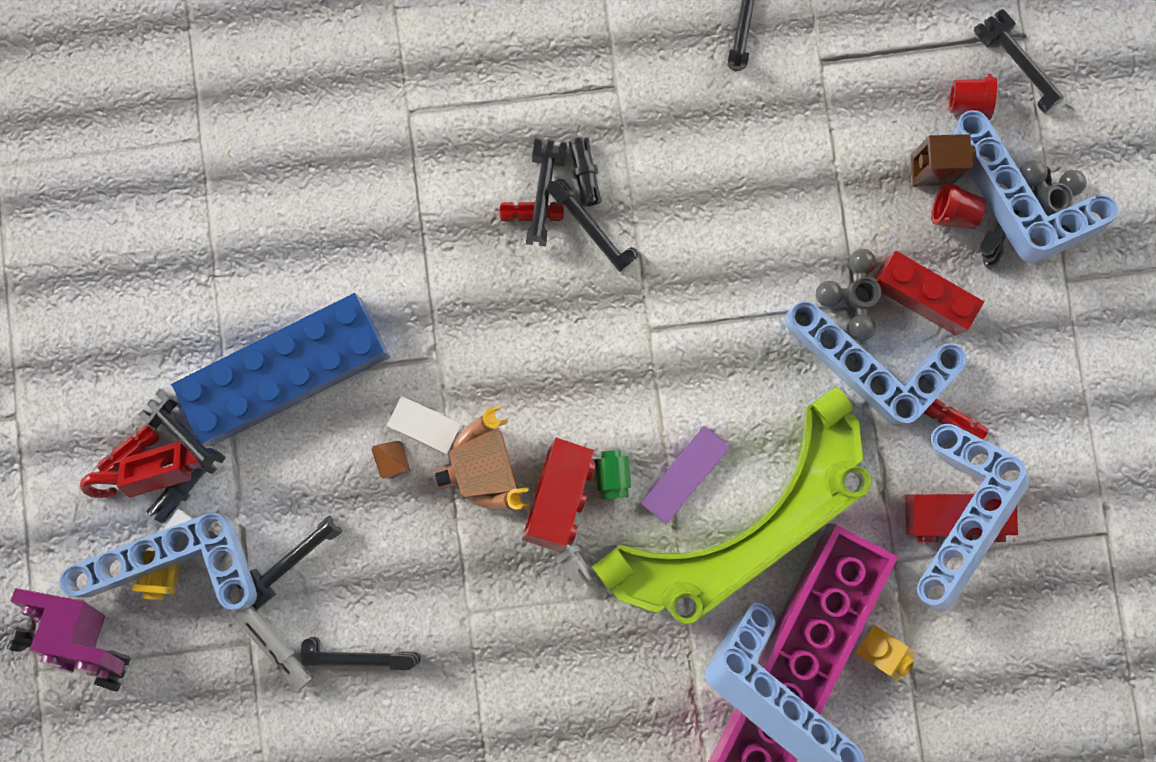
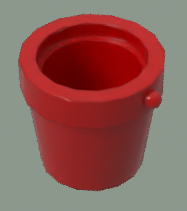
[949,74,998,120]
[931,183,986,230]

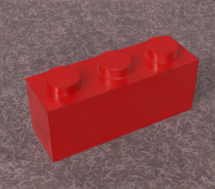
[874,251,985,336]
[521,437,596,552]
[905,494,1018,542]

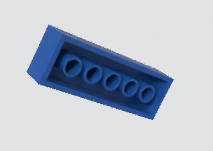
[171,293,391,446]

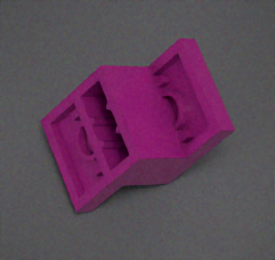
[10,588,125,679]

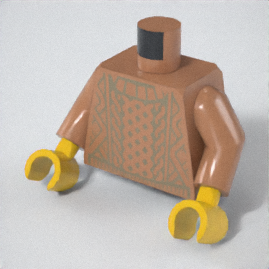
[435,405,531,510]

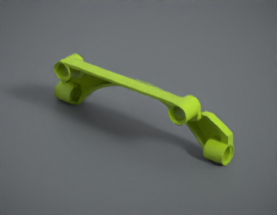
[592,386,872,624]

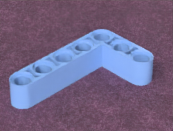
[951,110,1118,263]
[784,301,967,425]
[917,424,1030,612]
[60,513,257,611]
[705,603,865,762]

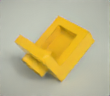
[132,550,180,600]
[856,625,915,681]

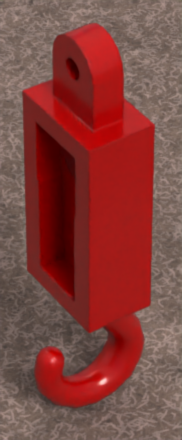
[80,441,206,498]

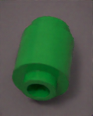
[595,450,631,499]

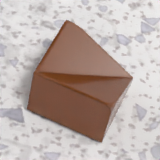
[371,441,411,479]

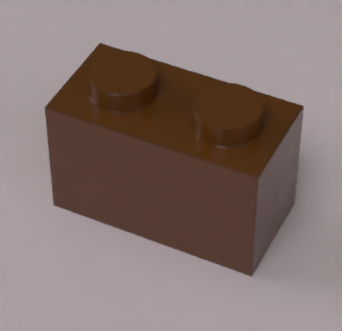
[911,134,976,186]

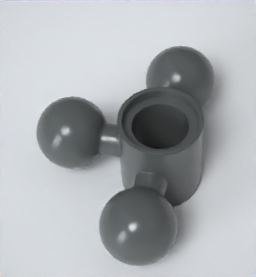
[1019,160,1087,233]
[816,249,881,341]

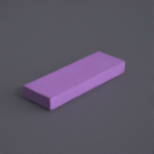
[640,426,730,525]

